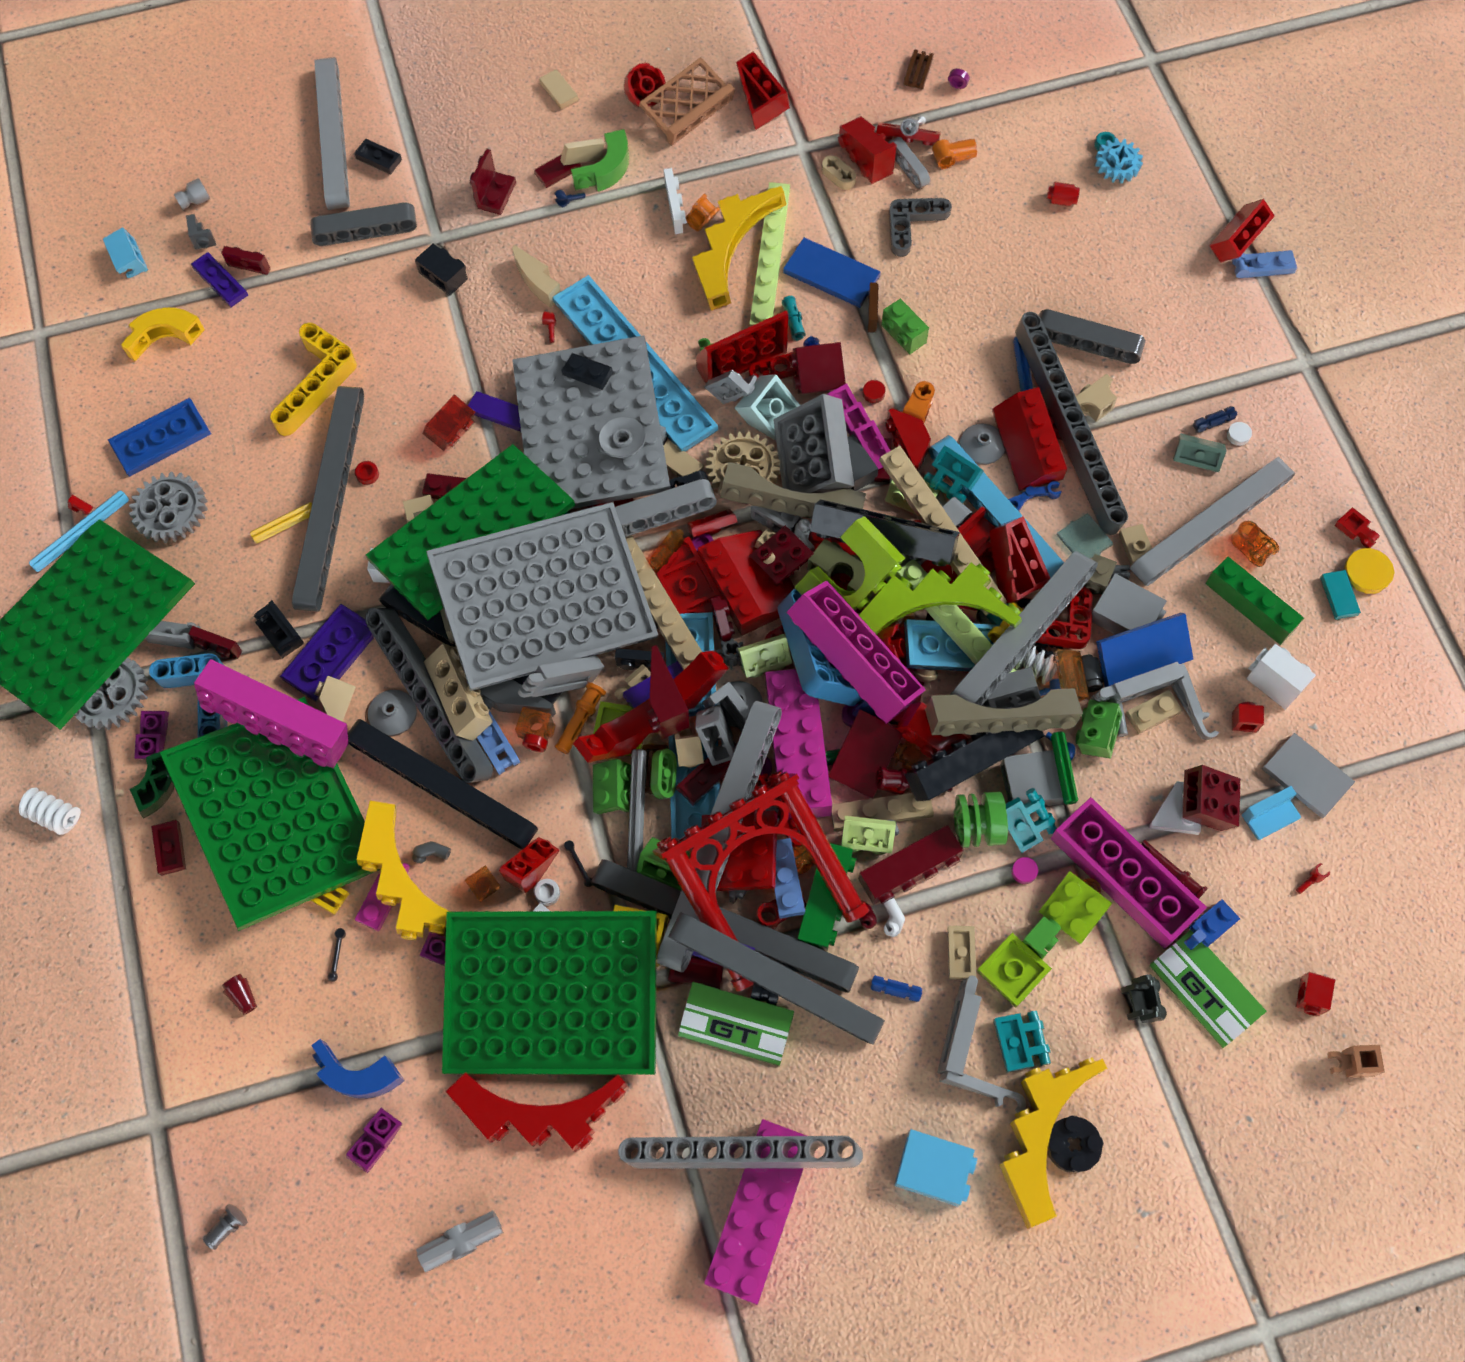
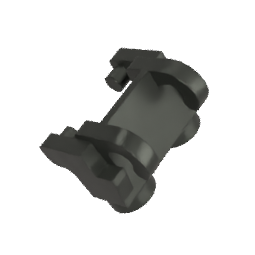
[1121,975,1167,1023]

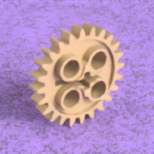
[706,431,780,495]

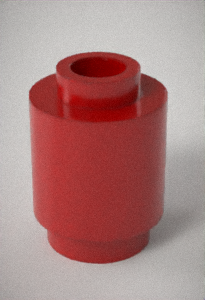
[1047,182,1080,206]

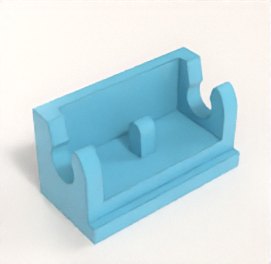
[103,227,148,278]

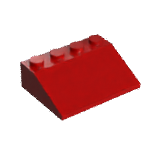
[696,311,788,384]
[698,529,795,636]

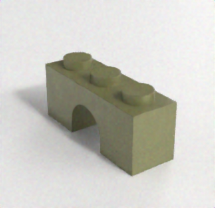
[807,539,876,608]

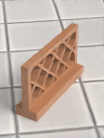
[639,57,735,146]

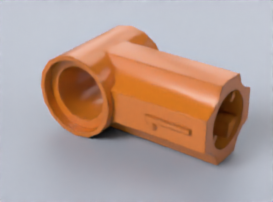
[932,139,977,169]

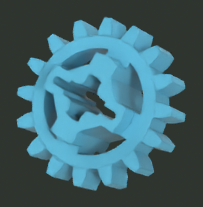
[1095,138,1143,183]

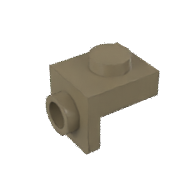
[1083,553,1117,594]

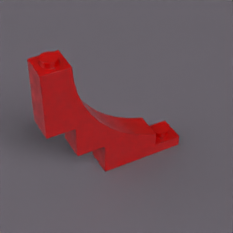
[573,651,729,763]

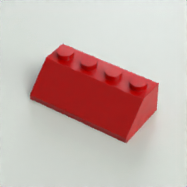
[992,387,1067,491]

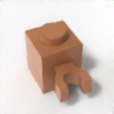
[1327,1045,1385,1078]

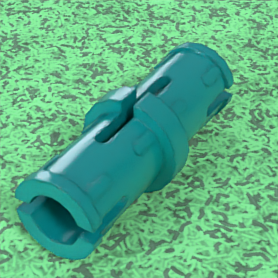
[781,296,806,340]

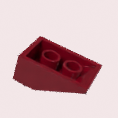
[647,645,689,739]

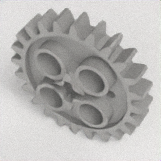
[129,472,208,543]
[75,657,149,730]

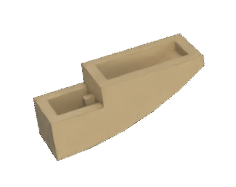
[512,245,561,308]

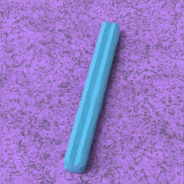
[29,490,129,572]

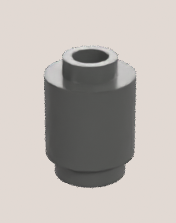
[1075,654,1104,693]

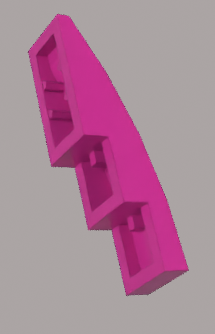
[827,383,890,470]

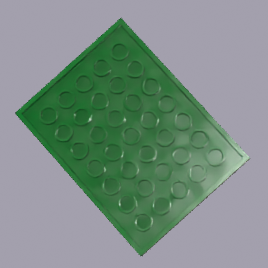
[0,519,195,730]
[160,697,381,931]
[442,911,657,1075]

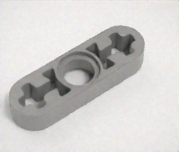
[888,137,930,189]

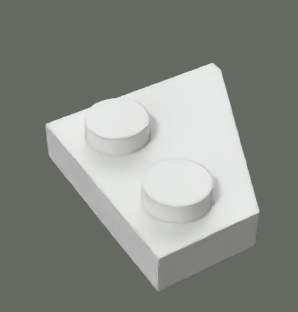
[1149,781,1201,835]

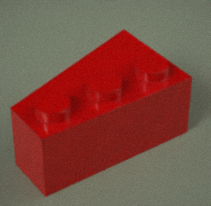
[736,51,790,130]
[838,116,897,184]
[989,516,1051,603]

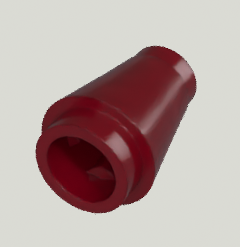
[222,974,258,1015]

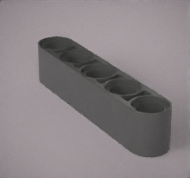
[310,203,417,246]
[1039,309,1146,364]

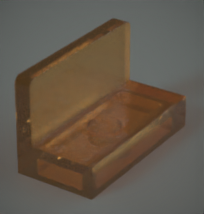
[1054,649,1089,702]

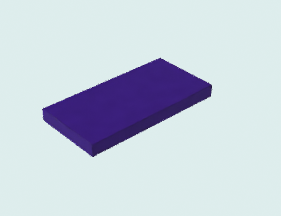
[280,604,374,702]

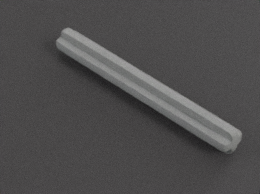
[627,749,646,872]

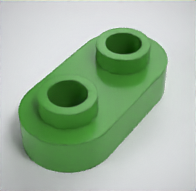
[651,749,677,799]

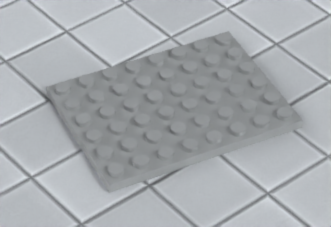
[512,335,671,509]
[426,502,658,691]

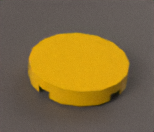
[1344,548,1395,594]

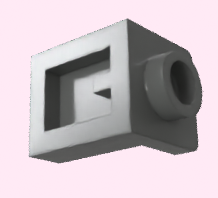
[186,214,216,250]

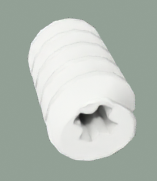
[1015,646,1062,685]
[19,787,81,835]

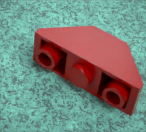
[885,408,931,472]
[499,837,560,893]

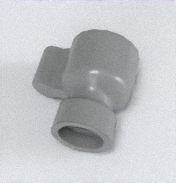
[174,178,211,210]

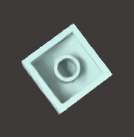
[735,374,800,440]

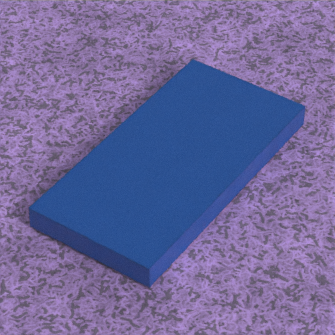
[783,237,881,308]
[108,398,211,477]
[1096,613,1194,687]

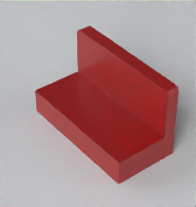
[958,506,996,549]

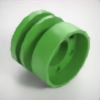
[953,791,1008,848]

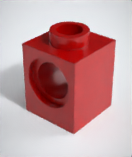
[1295,972,1336,1016]

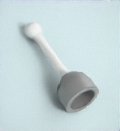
[901,116,926,136]

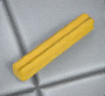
[250,502,312,543]

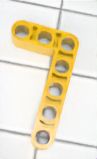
[270,322,357,436]

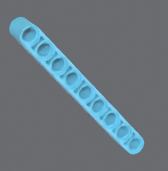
[929,435,1064,578]

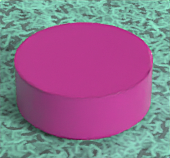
[1011,857,1038,884]

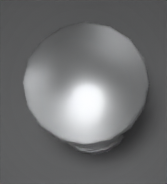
[203,1204,248,1250]

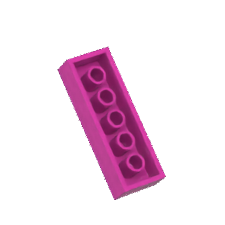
[786,581,926,724]
[194,659,348,768]
[765,669,832,820]
[1050,797,1207,949]
[704,1119,807,1305]

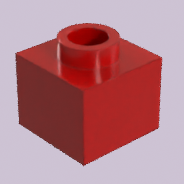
[1232,702,1264,733]

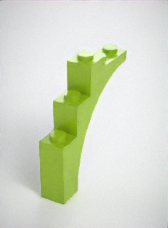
[859,562,1022,635]

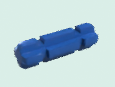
[871,975,922,1002]

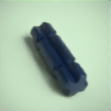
[1193,406,1237,432]

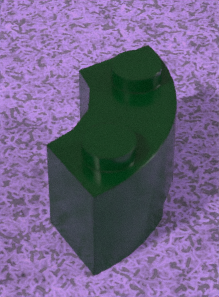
[130,748,174,818]

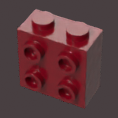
[790,342,846,394]
[1182,765,1241,831]

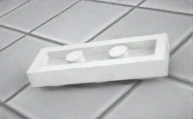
[664,168,686,234]

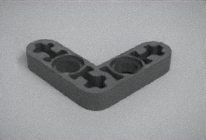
[889,198,952,257]

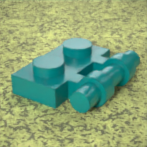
[924,445,984,503]
[1005,788,1057,853]
[993,1011,1051,1073]

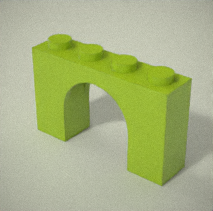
[794,516,905,611]

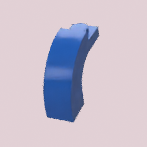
[311,1039,405,1099]

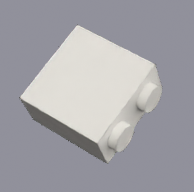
[1246,643,1316,710]

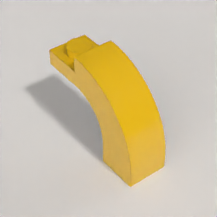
[121,307,205,361]

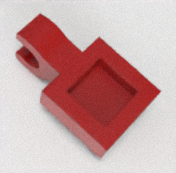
[1335,507,1380,548]

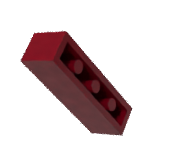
[858,825,964,905]

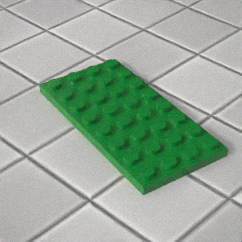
[366,444,575,620]

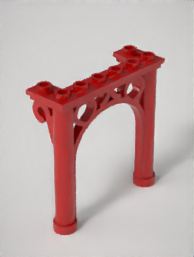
[653,771,869,991]

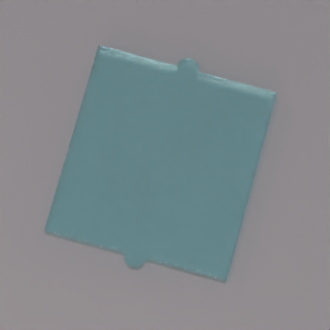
[1057,513,1113,559]

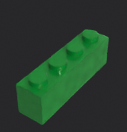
[1205,557,1304,645]
[798,843,856,952]

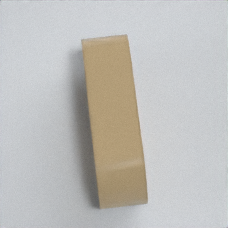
[822,155,856,190]

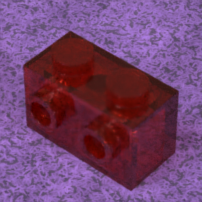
[422,394,476,451]

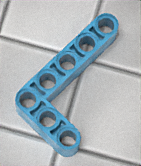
[777,589,862,706]
[149,653,228,737]

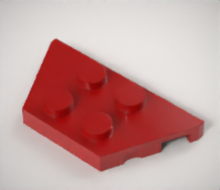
[656,536,730,617]

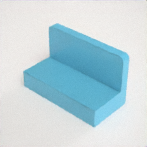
[1242,786,1301,840]

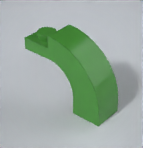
[571,129,629,192]

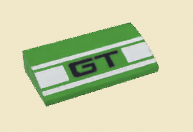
[1149,930,1267,1048]
[678,982,794,1066]

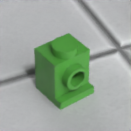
[1022,916,1061,960]

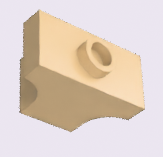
[1076,374,1117,422]

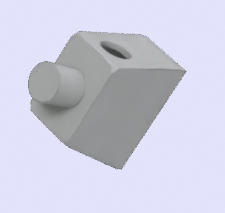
[695,705,735,766]

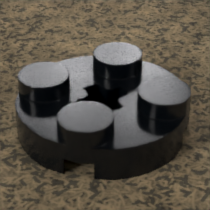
[1048,1115,1103,1173]

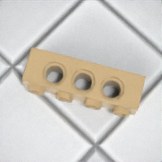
[424,643,493,741]

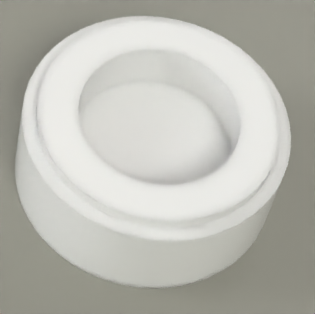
[1227,422,1252,446]
[534,879,560,906]

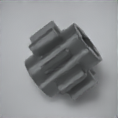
[717,638,743,670]

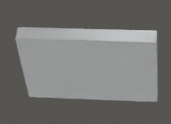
[1262,733,1355,819]

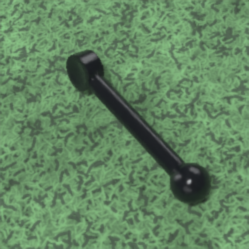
[564,840,592,887]
[328,928,346,982]

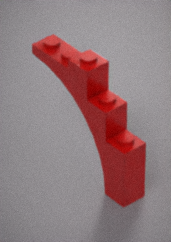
[445,1073,627,1151]

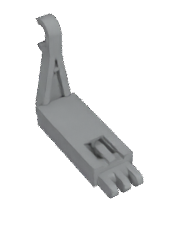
[518,655,604,698]
[1090,662,1219,740]
[937,976,1026,1113]

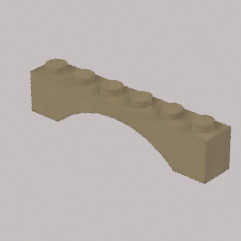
[720,462,866,519]
[925,688,1083,736]

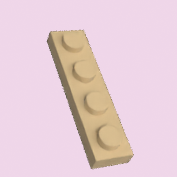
[831,793,934,831]

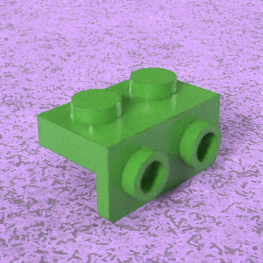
[593,759,631,814]

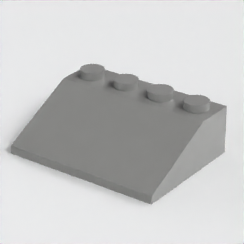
[773,394,854,493]

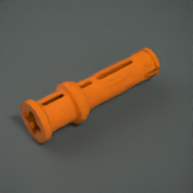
[555,682,606,755]

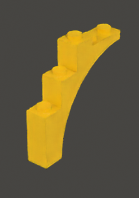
[692,186,787,311]
[357,800,451,940]
[999,1057,1108,1229]

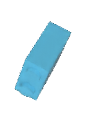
[894,1129,977,1207]

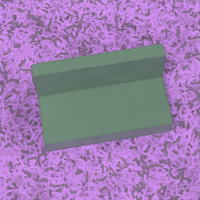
[1173,433,1227,472]

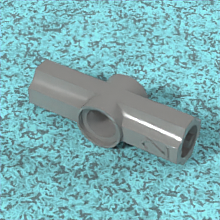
[416,1210,503,1272]

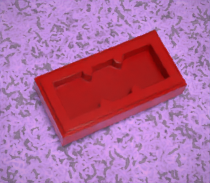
[687,509,737,537]

